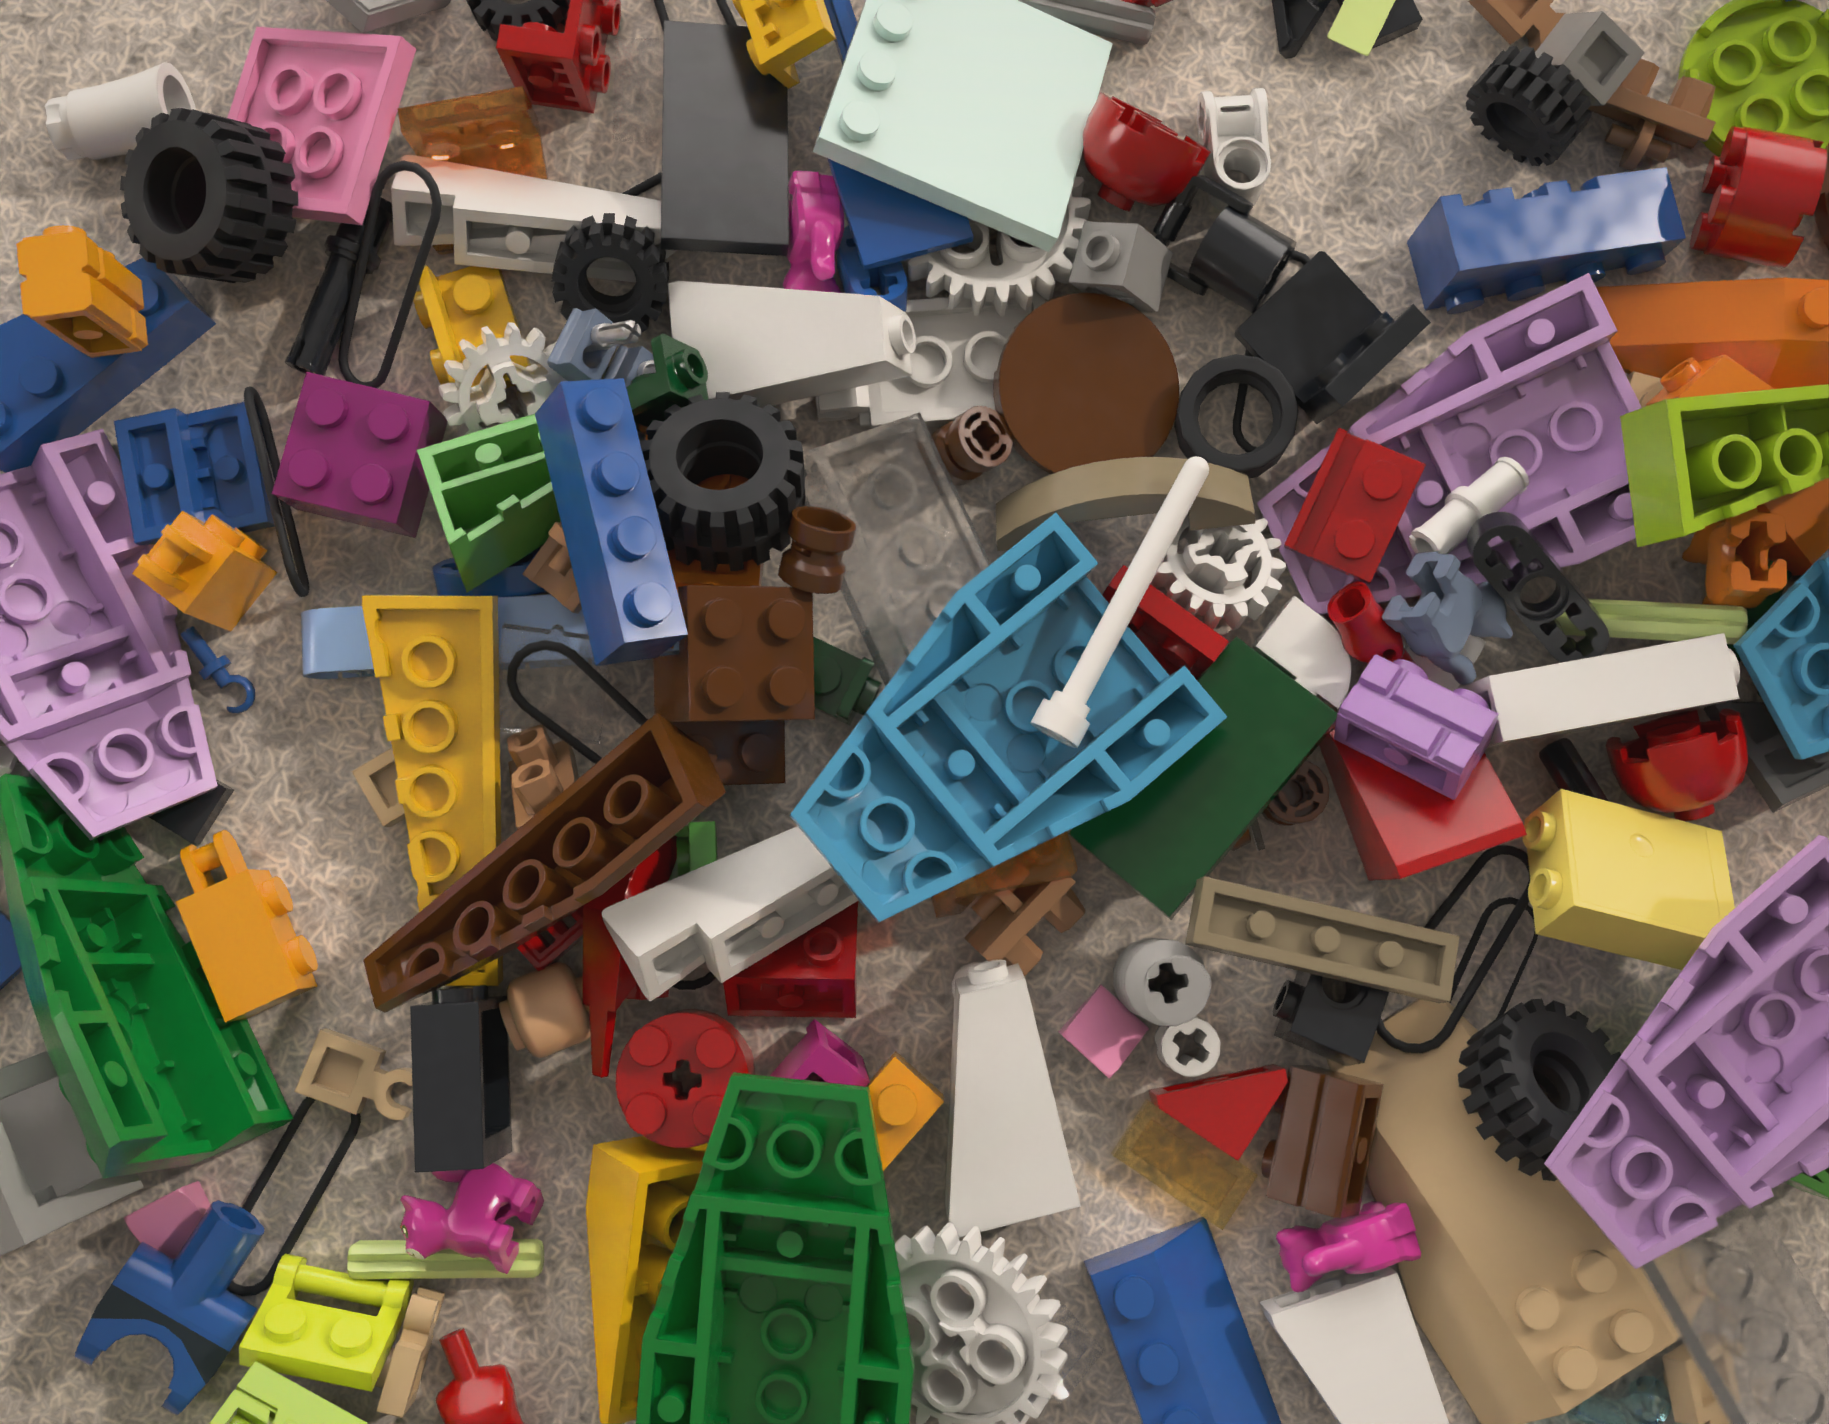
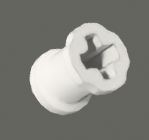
[1154,1017,1221,1077]

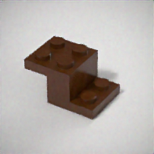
[653,585,815,785]

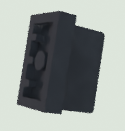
[1235,251,1431,424]

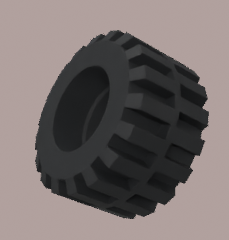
[120,108,298,283]
[640,392,806,572]

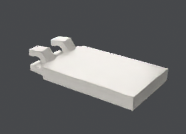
[816,291,1045,432]

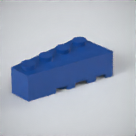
[1407,167,1686,314]
[0,258,216,473]

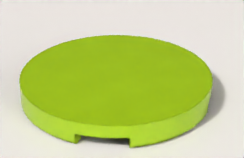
[1678,0,1829,156]

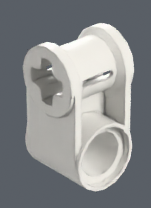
[1197,88,1271,212]

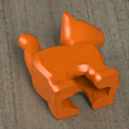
[1682,509,1787,609]

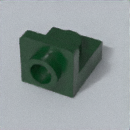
[626,333,709,435]
[813,637,882,726]

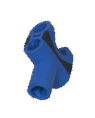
[75,1200,265,1416]

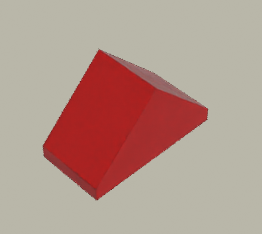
[1149,1064,1288,1161]

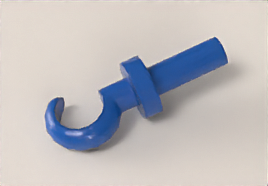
[180,626,255,713]

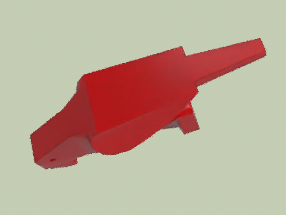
[582,835,677,1078]

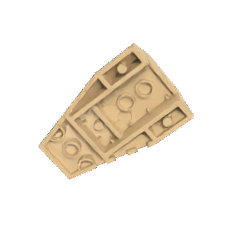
[1326,999,1704,1424]

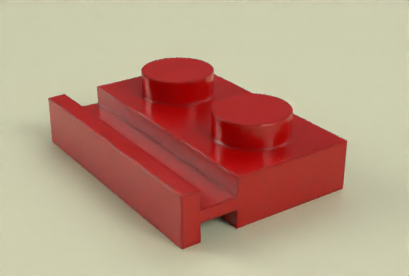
[1284,428,1426,584]

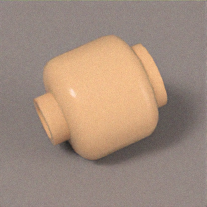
[499,962,591,1058]

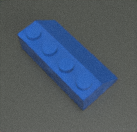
[1083,1216,1282,1424]

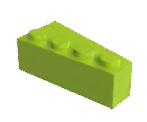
[1620,384,1829,547]

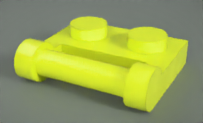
[239,1254,414,1392]

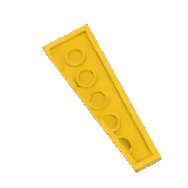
[362,595,503,986]

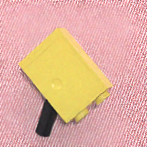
[1522,738,1735,970]

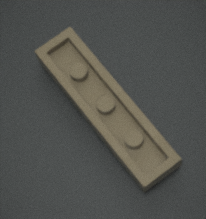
[1185,876,1460,1003]

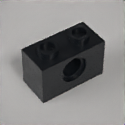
[1273,971,1389,1066]

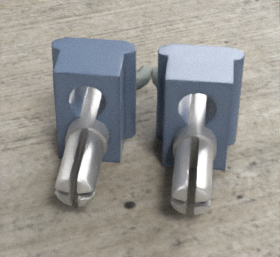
[547,308,656,387]

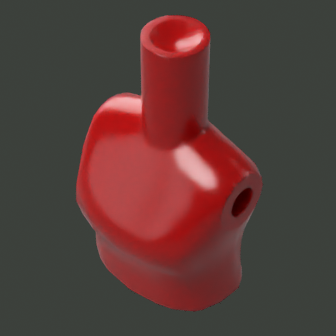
[1327,581,1417,665]
[436,1328,524,1424]

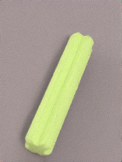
[1556,598,1748,644]
[347,1239,544,1279]

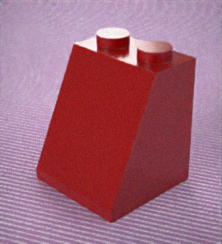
[1319,725,1527,881]

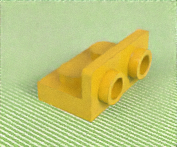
[732,0,836,89]
[413,266,531,389]

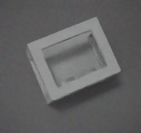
[0,1051,144,1256]

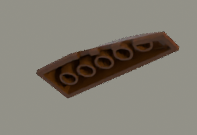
[363,713,726,1013]

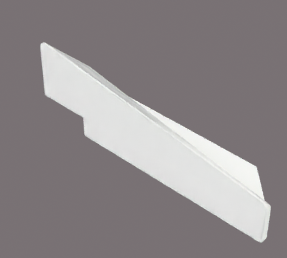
[391,155,677,282]
[602,826,859,1001]

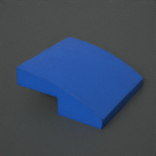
[114,402,275,545]

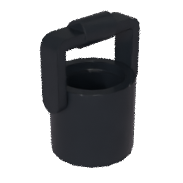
[1153,175,1297,313]

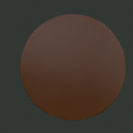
[993,293,1179,474]

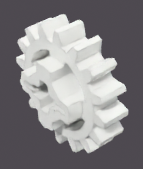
[439,322,567,437]
[1150,514,1286,630]

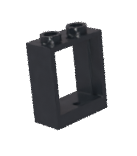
[410,985,512,1173]

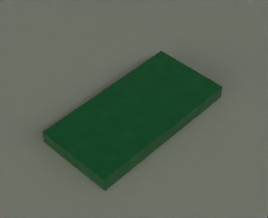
[1068,636,1337,920]

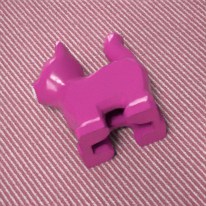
[783,171,844,293]
[400,1163,544,1274]
[1276,1201,1422,1292]

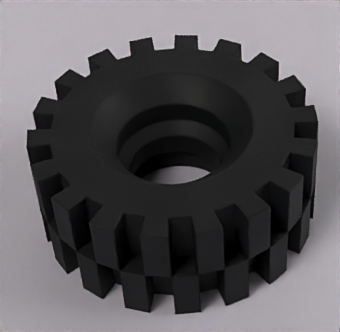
[1458,999,1621,1181]

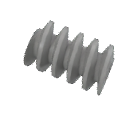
[1113,938,1211,1026]

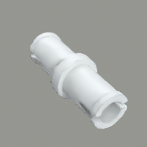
[1409,457,1529,554]

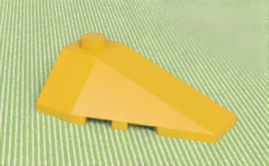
[586,1136,708,1424]

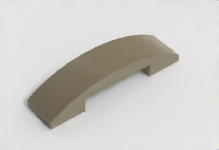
[996,457,1255,551]

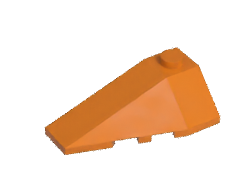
[1596,277,1829,389]

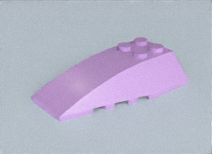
[1257,273,1642,615]
[0,429,218,840]
[1544,835,1829,1269]

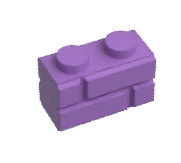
[1334,654,1499,800]

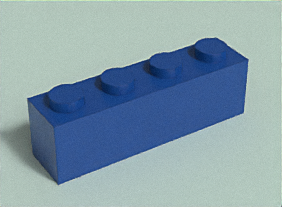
[535,378,688,666]

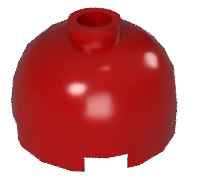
[1082,93,1211,212]
[1605,709,1748,821]

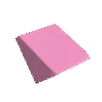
[1058,984,1149,1079]
[124,1181,210,1259]

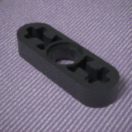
[1467,512,1609,663]

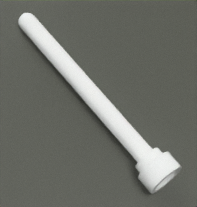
[1030,456,1209,748]

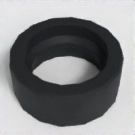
[1174,354,1299,479]

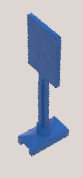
[819,0,974,271]

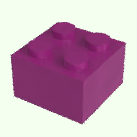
[272,372,448,538]

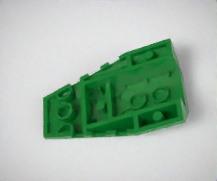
[0,773,294,1179]
[636,1072,915,1424]

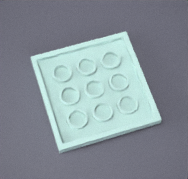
[813,0,1113,252]

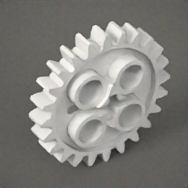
[902,177,1091,317]
[895,1223,1068,1424]

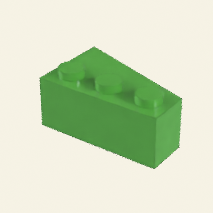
[417,414,561,593]

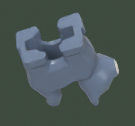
[1382,551,1513,685]

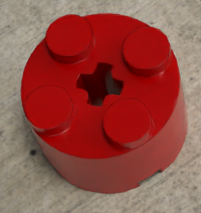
[1690,126,1827,269]
[616,1009,755,1148]

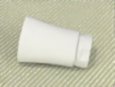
[45,62,196,160]

